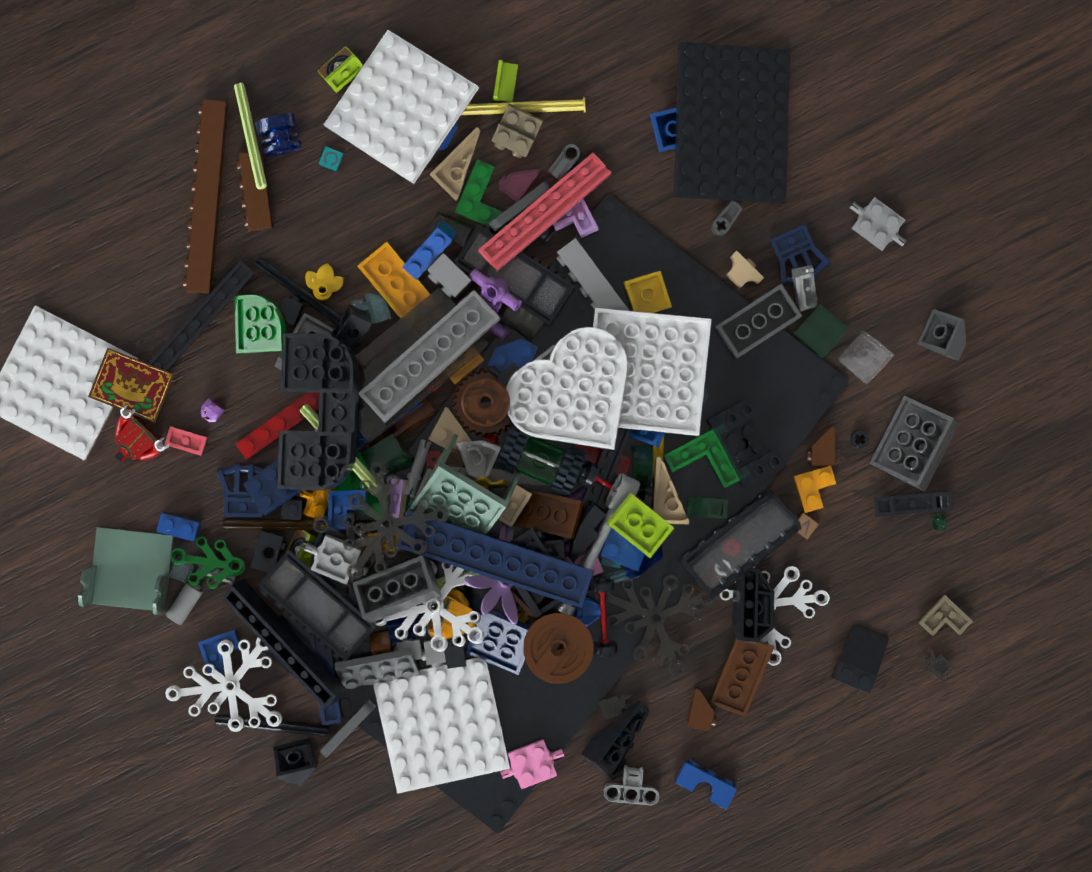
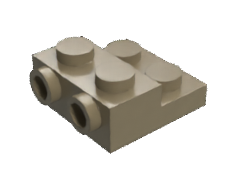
[492,104,544,158]

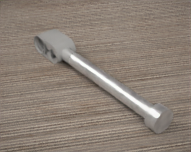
[555,473,640,615]

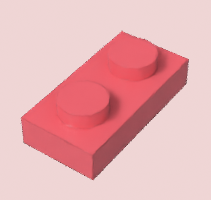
[165,426,208,456]

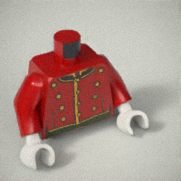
[114,404,169,463]

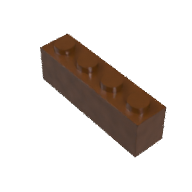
[236,151,274,232]

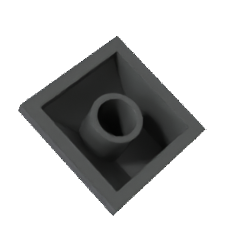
[917,309,966,361]

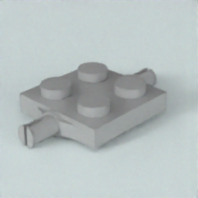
[850,197,907,251]
[304,534,368,584]

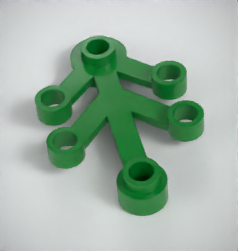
[170,536,245,589]

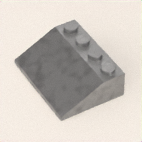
[869,396,960,491]

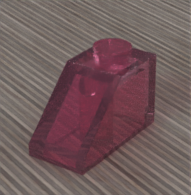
[498,169,540,203]

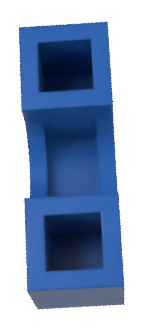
[402,220,457,280]
[674,760,737,810]

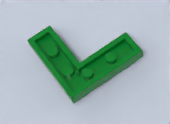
[455,159,515,232]
[663,429,740,488]

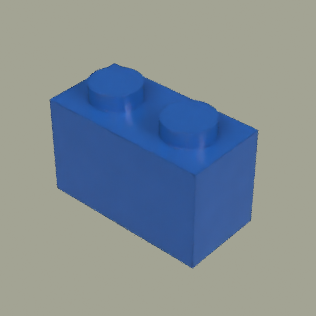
[156,512,202,541]

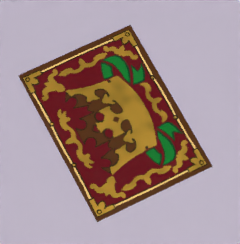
[88,348,174,423]

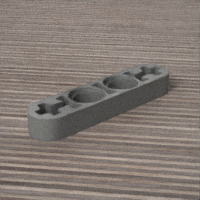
[489,181,551,232]
[319,700,376,758]

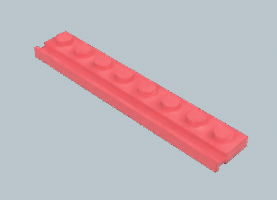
[478,153,612,271]

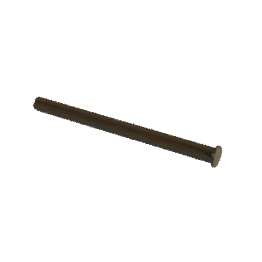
[223,518,376,533]

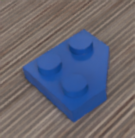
[488,339,538,372]

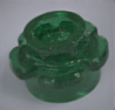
[931,513,948,532]

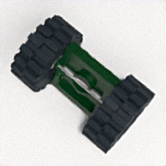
[495,423,587,497]

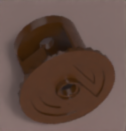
[452,368,513,437]
[523,613,594,684]

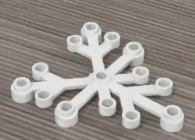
[715,559,830,666]
[373,561,485,652]
[165,638,282,732]

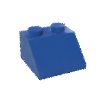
[650,108,676,152]
[601,528,645,571]

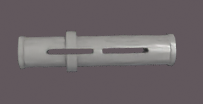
[403,439,432,498]

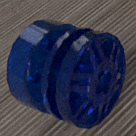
[255,113,302,156]

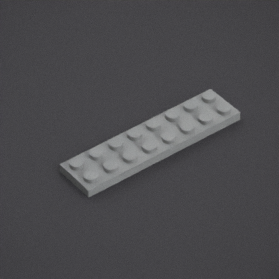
[359,290,500,423]

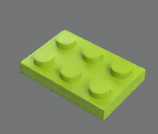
[606,493,674,558]

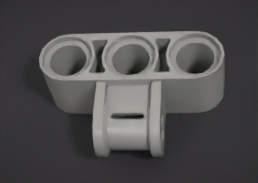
[603,765,659,805]

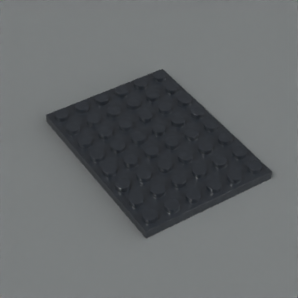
[674,42,790,204]

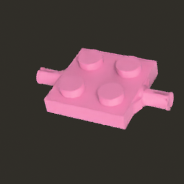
[500,739,564,789]

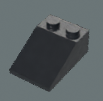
[831,624,889,694]

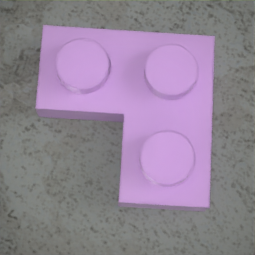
[553,199,599,238]

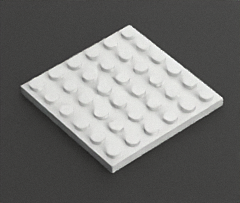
[323,30,479,184]
[0,305,138,460]
[593,308,712,436]
[373,657,510,794]

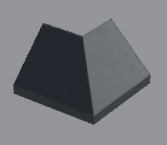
[273,738,318,786]

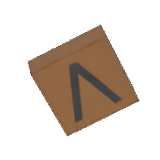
[445,448,464,472]
[797,513,819,540]

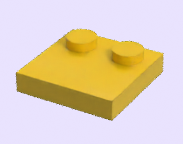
[623,271,672,313]

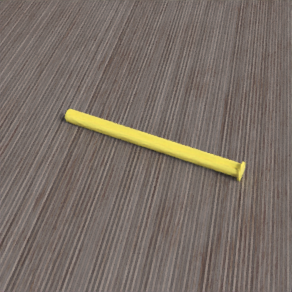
[461,97,586,115]

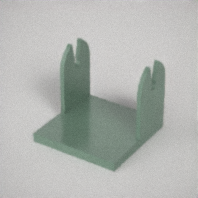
[405,434,521,534]
[78,527,174,615]

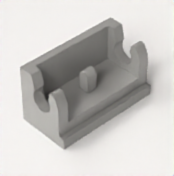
[791,265,817,311]

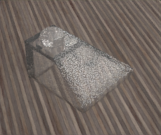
[838,331,894,384]

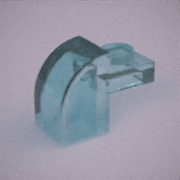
[348,293,392,324]

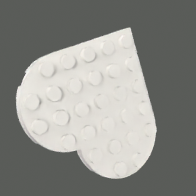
[506,327,628,450]

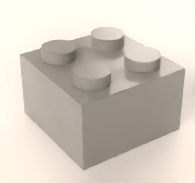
[427,253,472,299]

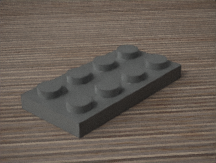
[335,649,419,689]

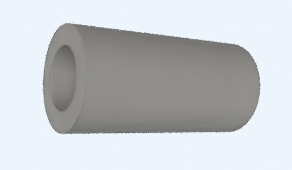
[166,583,203,625]

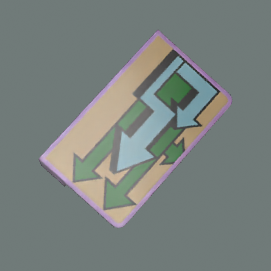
[387,478,421,519]

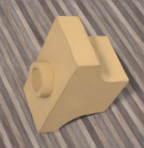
[726,251,764,288]

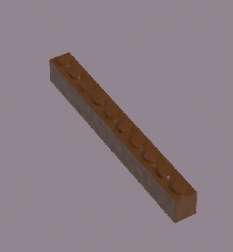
[183,99,228,294]

